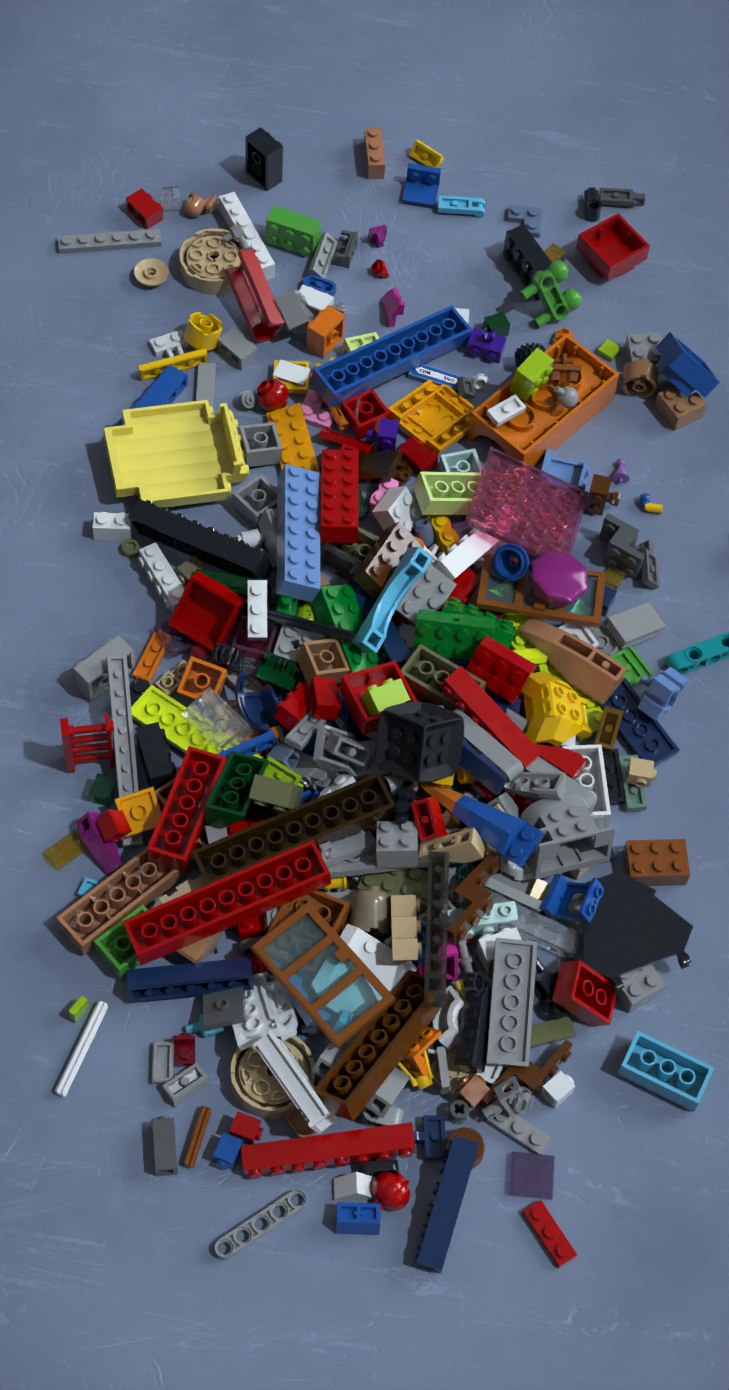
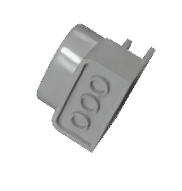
[520,793,615,879]

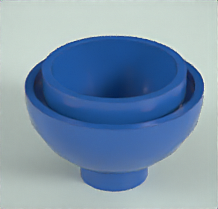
[492,543,529,581]

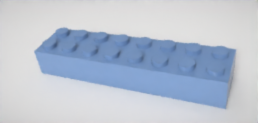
[276,464,320,602]

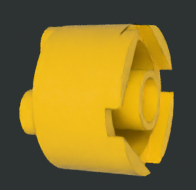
[183,312,223,350]

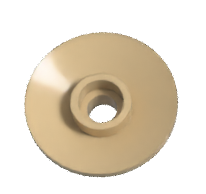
[134,258,169,286]

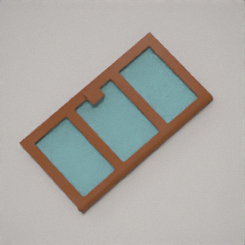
[476,553,606,628]
[251,901,396,1048]

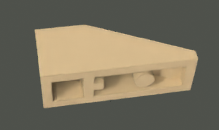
[418,827,485,863]

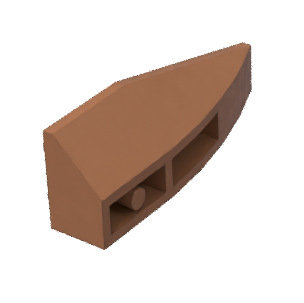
[519,617,627,705]

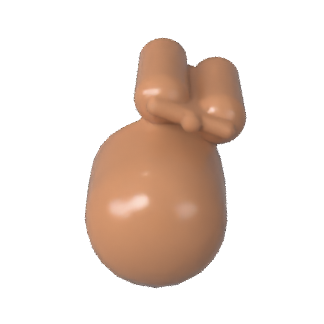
[184,192,218,217]

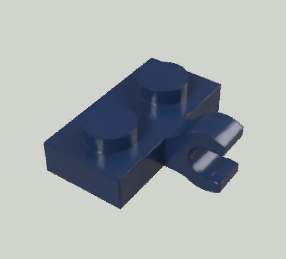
[413,1115,447,1160]

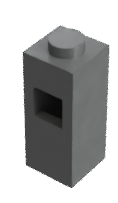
[152,1116,178,1176]

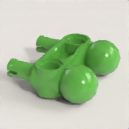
[520,261,582,328]

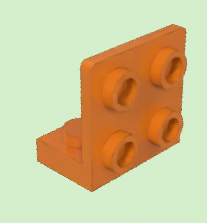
[396,1027,442,1077]

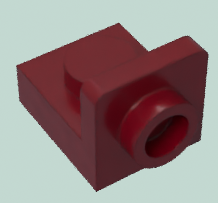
[174,1033,196,1067]

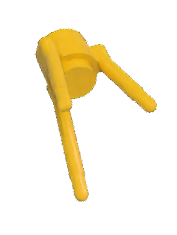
[397,1050,434,1091]

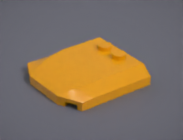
[388,379,475,455]

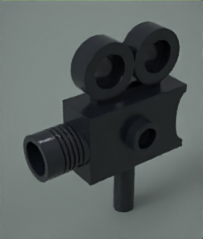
[534,956,574,1019]

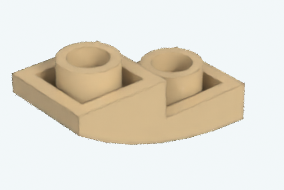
[155,659,188,696]

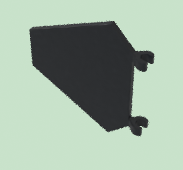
[583,870,693,994]

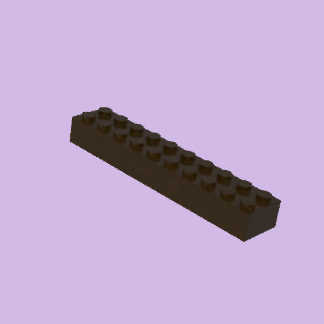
[192,772,396,885]

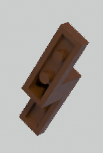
[447,852,499,946]
[479,1039,573,1108]

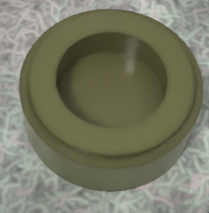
[121,539,140,558]

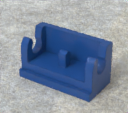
[336,1202,381,1235]

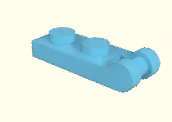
[438,195,485,218]

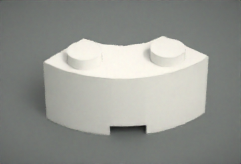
[433,985,464,1049]

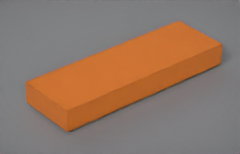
[132,630,172,685]

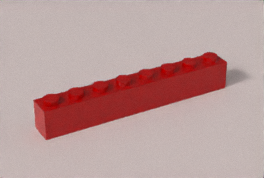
[241,1122,416,1179]

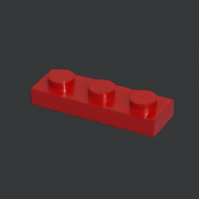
[319,428,375,453]
[522,1200,577,1268]

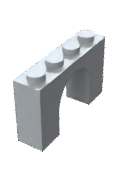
[312,1042,410,1118]

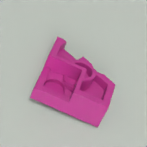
[381,288,405,327]

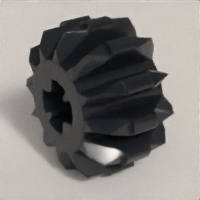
[210,644,243,673]

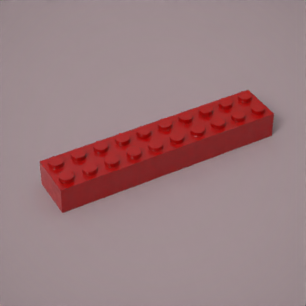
[123,840,332,966]

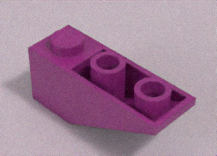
[76,812,123,876]

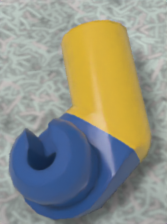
[639,493,663,514]

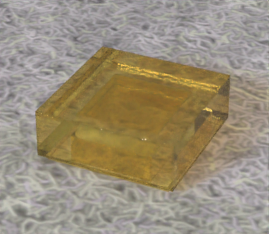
[605,565,626,590]

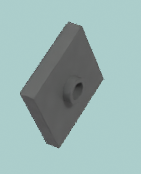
[203,986,246,1031]

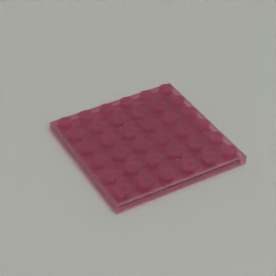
[464,447,589,558]

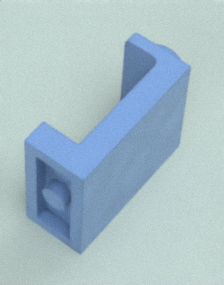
[537,449,591,497]

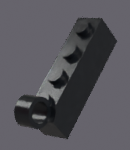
[454,972,492,1073]

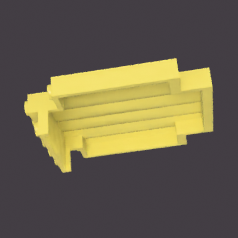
[103,400,249,508]

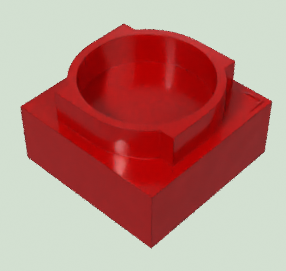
[576,213,650,281]
[168,572,247,651]
[339,661,418,735]

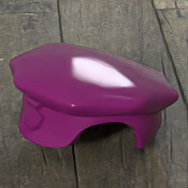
[531,550,588,607]

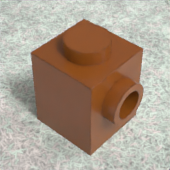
[452,1074,490,1109]

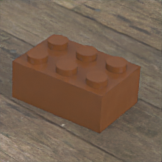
[623,839,690,886]

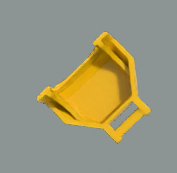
[521,671,592,746]

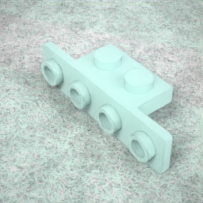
[434,901,518,939]

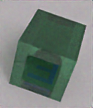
[90,773,117,807]

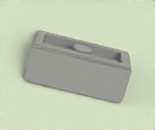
[162,1062,210,1107]

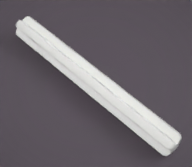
[55,1001,108,1097]

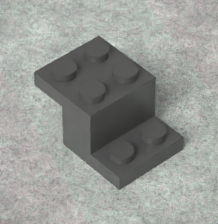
[599,513,645,580]

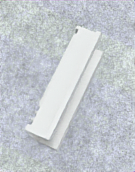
[253,1030,339,1134]

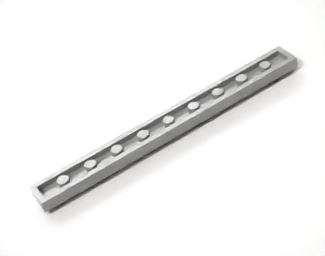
[106,655,143,847]

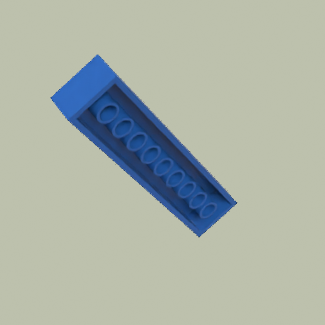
[310,305,473,407]

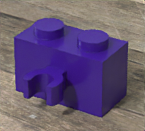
[466,328,507,364]
[365,418,399,452]

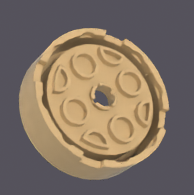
[180,228,243,295]
[231,1036,315,1119]

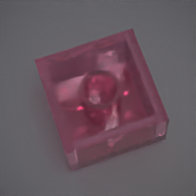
[232,615,278,660]

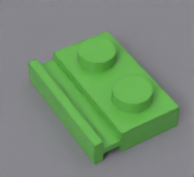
[610,646,653,687]

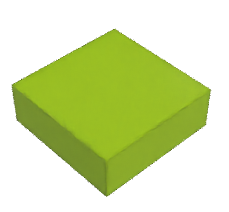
[597,339,622,361]
[69,996,89,1023]

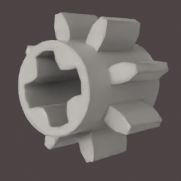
[508,1086,534,1113]

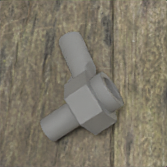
[223,224,250,251]

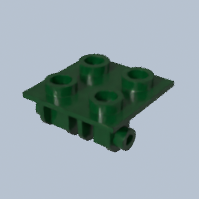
[256,652,301,691]

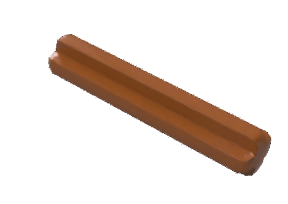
[183,1106,211,1168]

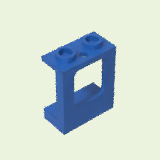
[540,874,604,923]

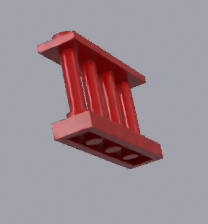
[60,713,115,773]

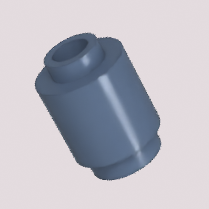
[414,518,435,547]

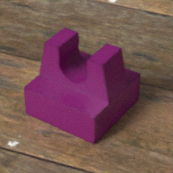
[368,225,387,248]

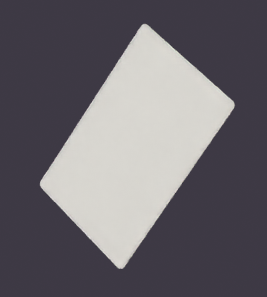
[273,359,310,385]

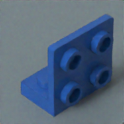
[402,163,441,207]

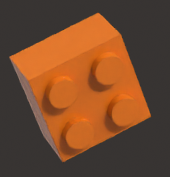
[306,305,345,359]
[177,656,228,709]

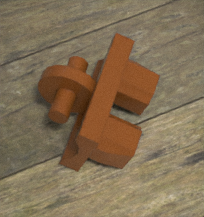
[549,353,581,383]

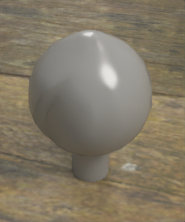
[554,385,579,408]

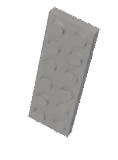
[486,938,538,1068]

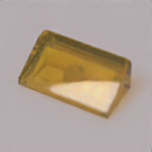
[43,830,88,870]

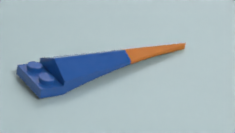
[419,781,544,868]

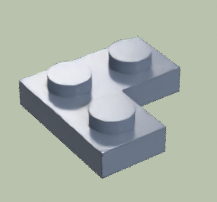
[507,205,542,238]

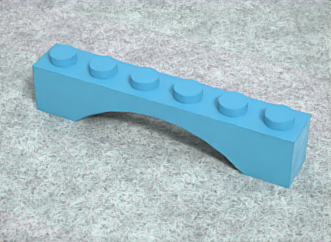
[352,547,433,653]

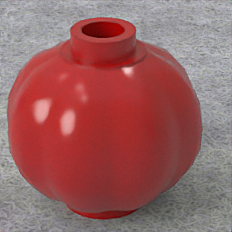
[256,378,289,411]
[371,1171,410,1211]

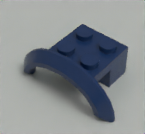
[235,667,288,736]

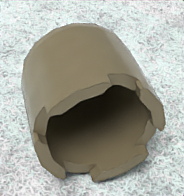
[349,885,391,933]

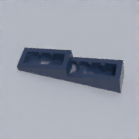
[460,739,507,795]

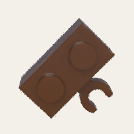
[585,474,621,516]

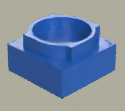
[656,332,720,397]

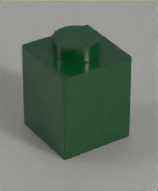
[482,312,510,337]

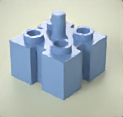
[637,667,688,721]

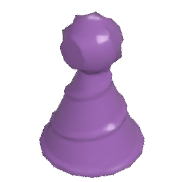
[612,459,630,483]

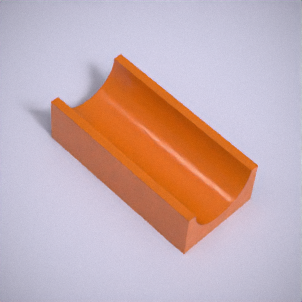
[467,333,620,480]

